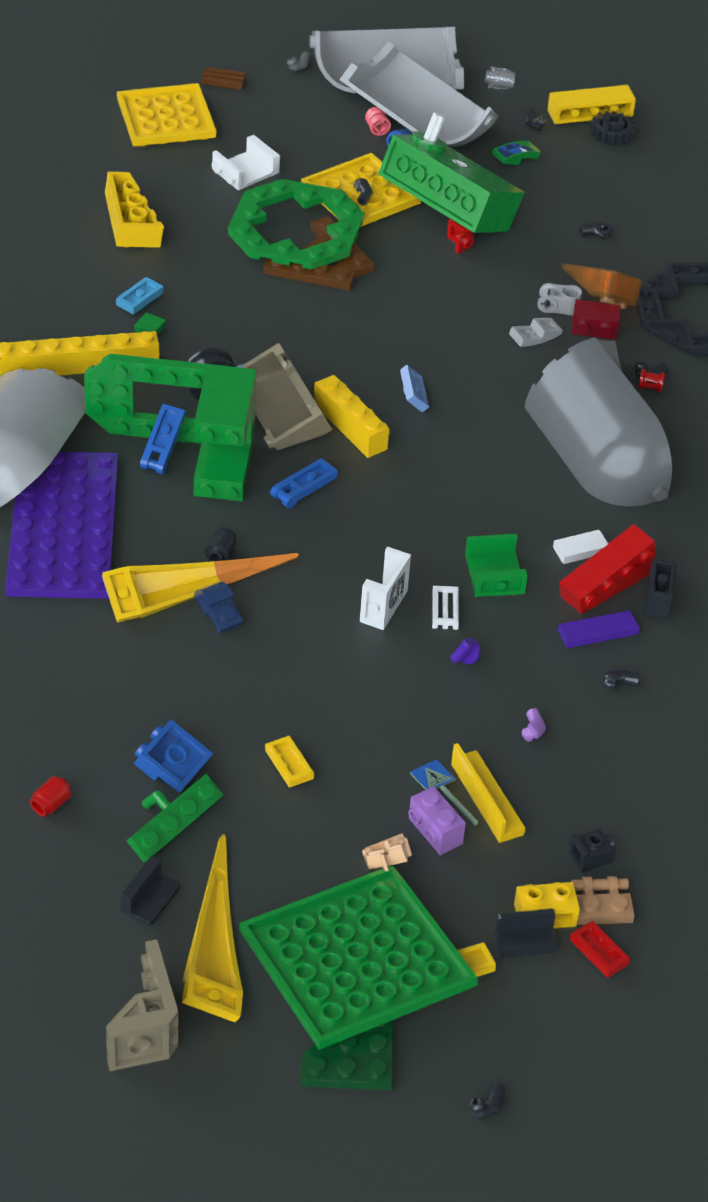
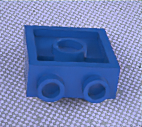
[134,720,213,793]

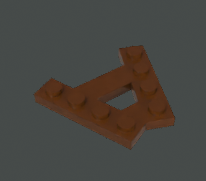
[263,216,375,291]

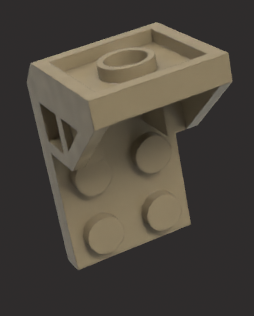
[106,939,178,1071]

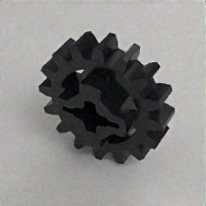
[590,111,636,145]

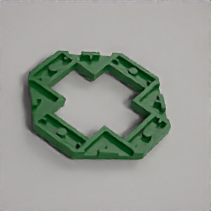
[228,179,365,270]

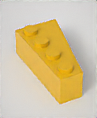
[105,172,164,248]

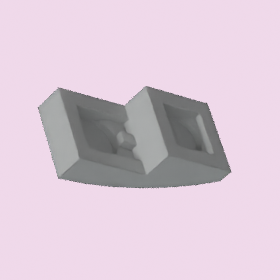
[509,318,563,347]

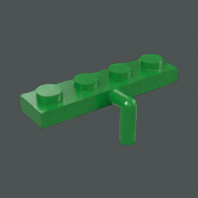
[126,774,223,862]

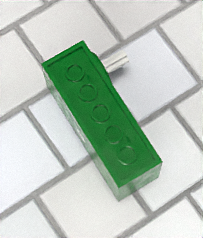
[378,112,525,233]

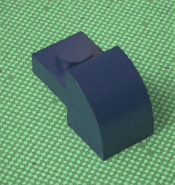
[194,581,243,634]

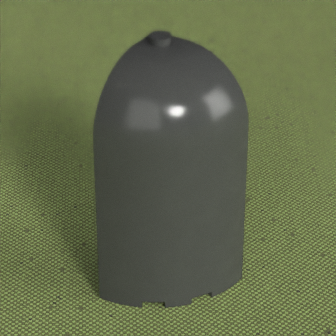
[525,337,672,506]

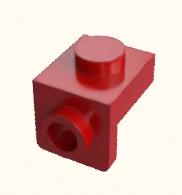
[447,219,474,254]

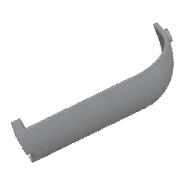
[310,27,464,93]
[339,41,499,147]
[0,368,85,507]

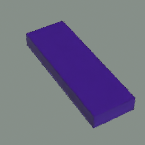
[558,610,639,648]

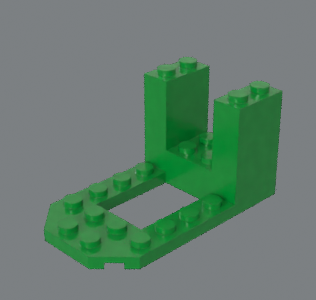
[84,354,256,501]

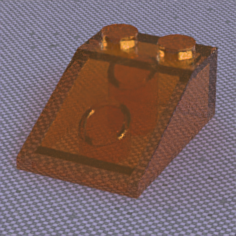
[562,263,642,309]

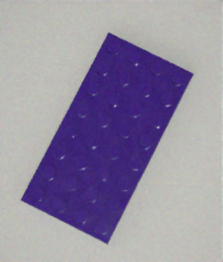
[5,452,118,599]

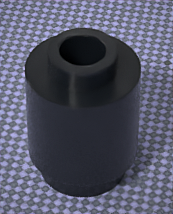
[205,527,236,562]

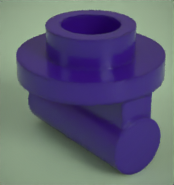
[450,638,480,664]

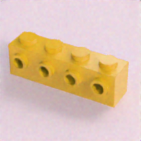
[548,85,636,124]
[314,375,390,458]

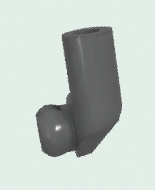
[287,52,311,72]

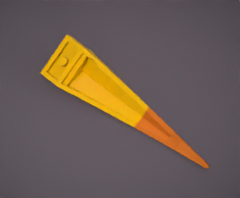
[102,553,299,623]

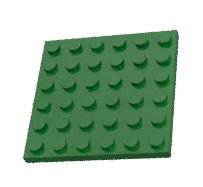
[239,865,478,1050]

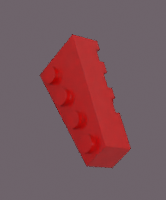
[559,524,656,615]

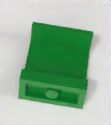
[465,534,527,597]

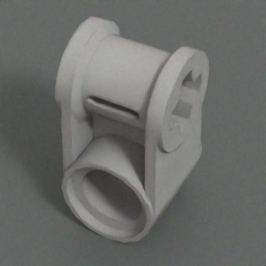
[537,283,582,315]

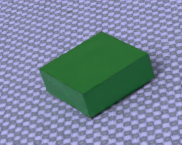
[134,313,166,335]

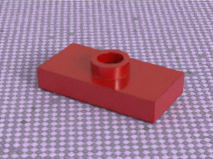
[570,920,631,978]

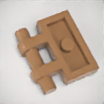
[571,876,634,925]

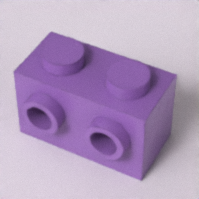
[408,786,466,855]

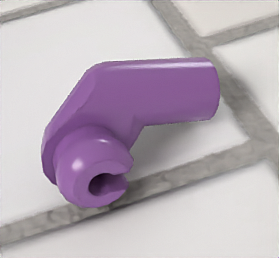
[521,708,546,742]

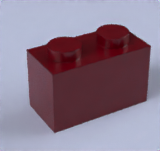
[571,300,621,340]

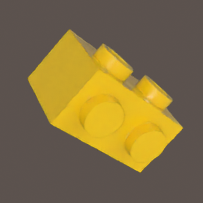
[514,882,580,929]

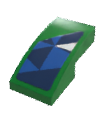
[492,141,541,165]

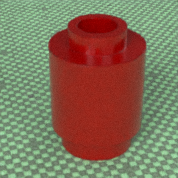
[29,776,71,817]

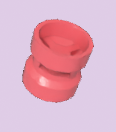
[365,107,391,136]

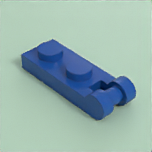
[140,404,187,475]
[270,458,338,509]

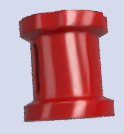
[638,369,665,393]

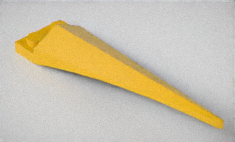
[182,834,243,1022]

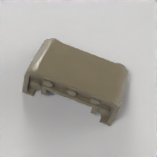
[240,343,333,451]

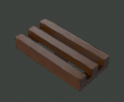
[202,67,246,90]

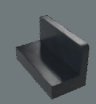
[121,856,180,926]
[495,909,558,958]

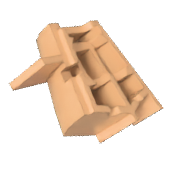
[362,833,412,871]

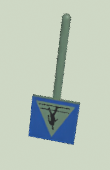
[410,759,478,825]

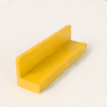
[451,743,525,843]

